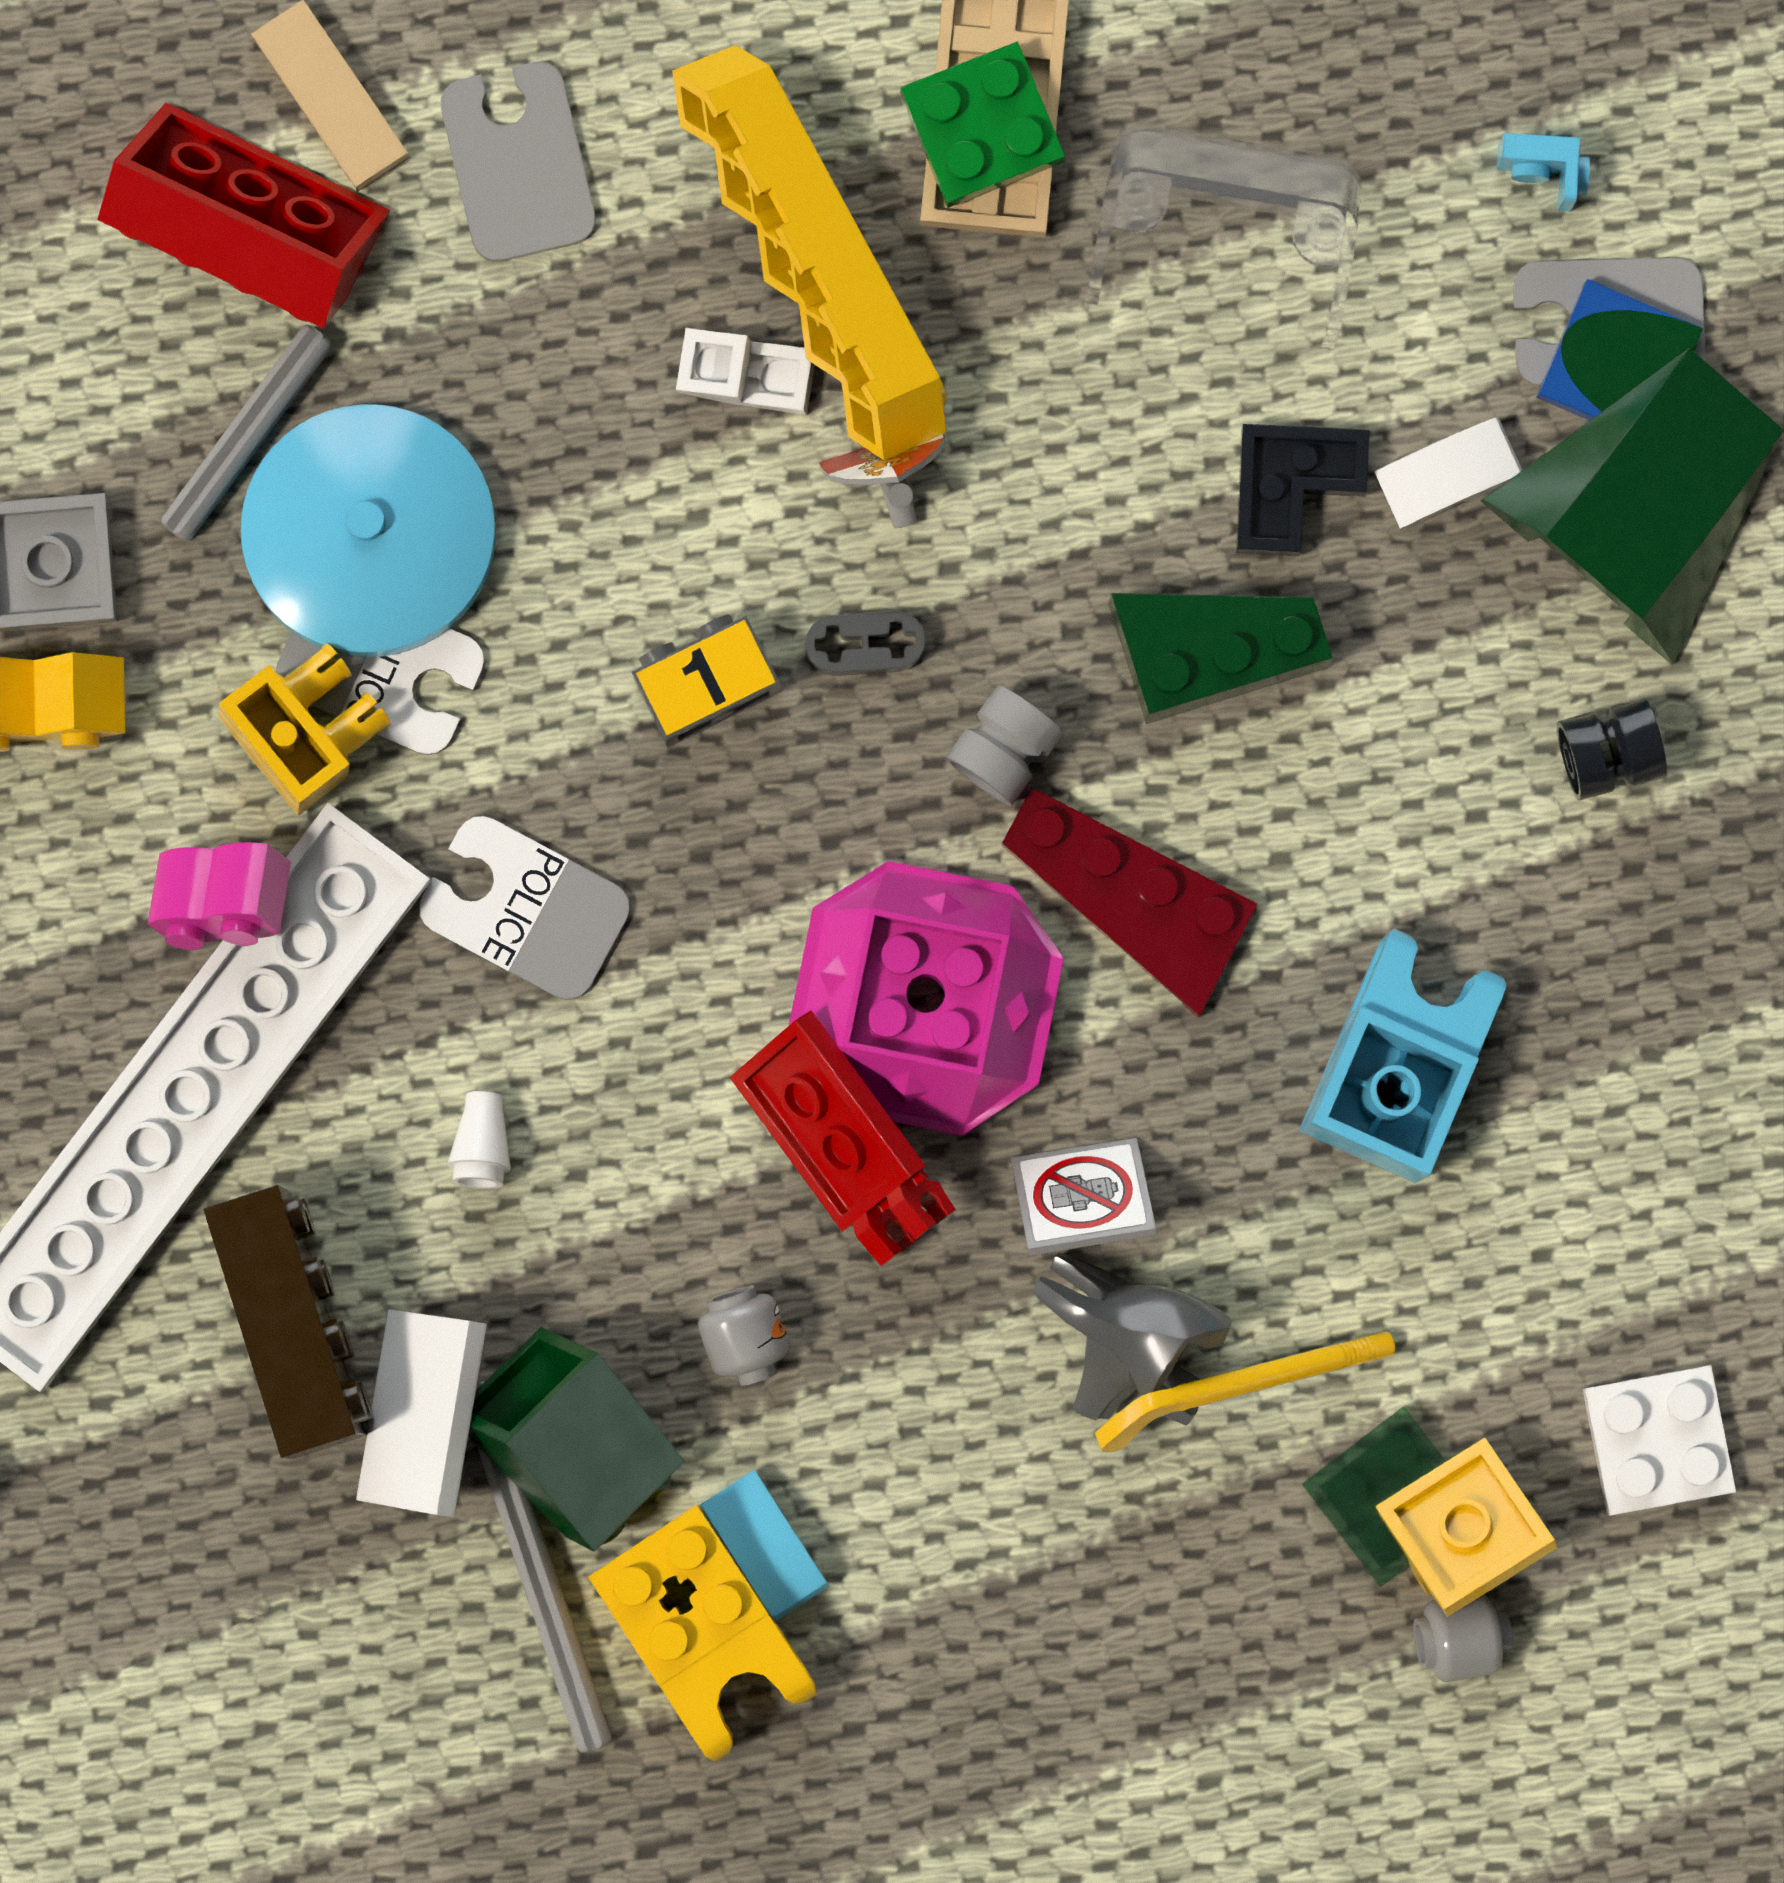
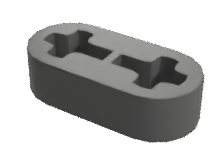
[805,612,926,676]

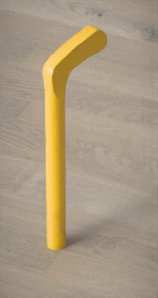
[1095,1331,1395,1453]

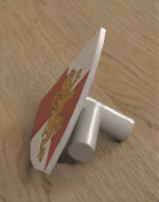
[819,434,945,528]

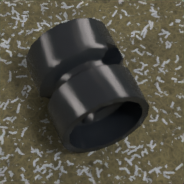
[1557,698,1667,801]

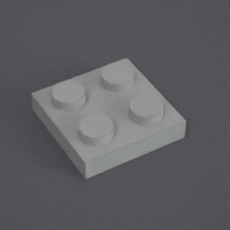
[0,493,118,632]

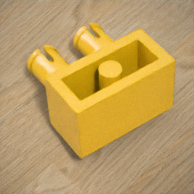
[218,643,392,816]

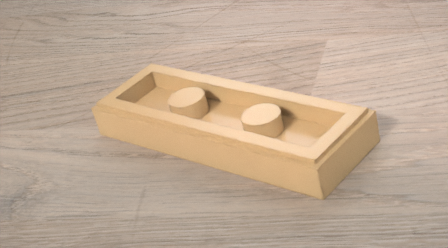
[251,0,409,192]

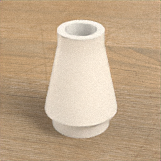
[447,1091,511,1189]

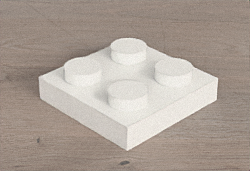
[1582,1365,1736,1516]

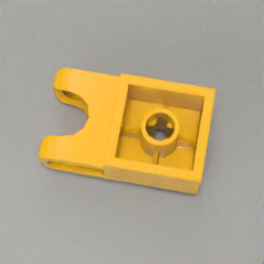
[588,1505,817,1762]

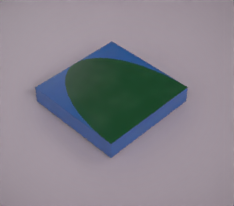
[1536,279,1703,420]

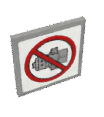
[1011,1138,1157,1255]

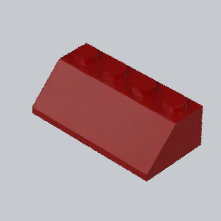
[97,102,390,329]

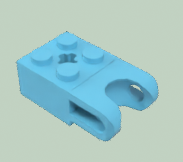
[1299,929,1506,1183]

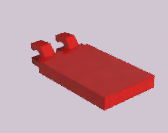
[729,1010,956,1266]

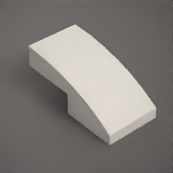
[676,328,815,415]
[1374,417,1523,529]

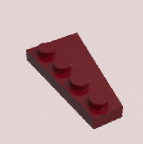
[1002,787,1257,1018]

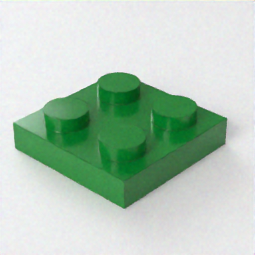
[900,41,1065,208]

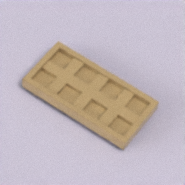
[920,0,1069,238]

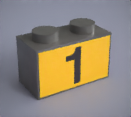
[632,614,781,748]

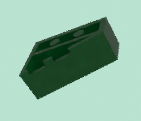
[1108,593,1333,724]

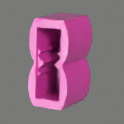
[147,842,291,950]

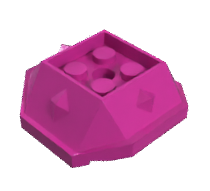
[789,861,1064,1137]

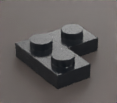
[1236,424,1370,556]

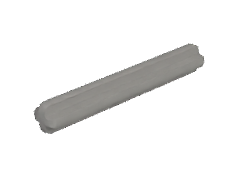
[161,324,332,541]

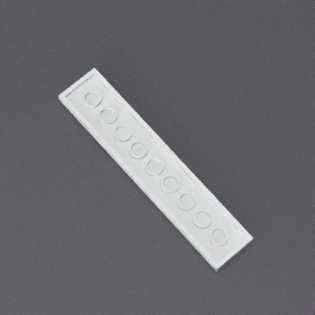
[0,803,431,1392]

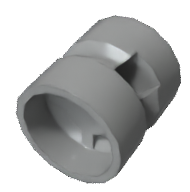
[945,685,1064,806]

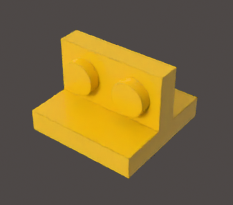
[1376,1438,1557,1617]

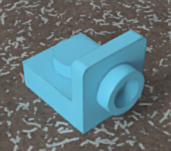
[1497,133,1590,212]

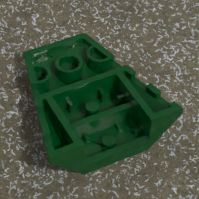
[1480,348,1784,664]

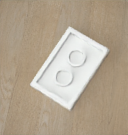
[356,1309,487,1517]

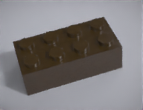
[203,1185,374,1459]

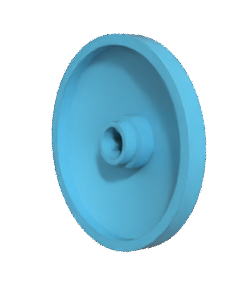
[241,404,496,657]

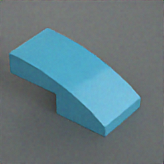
[700,1470,830,1622]

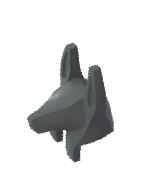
[1032,1252,1232,1426]

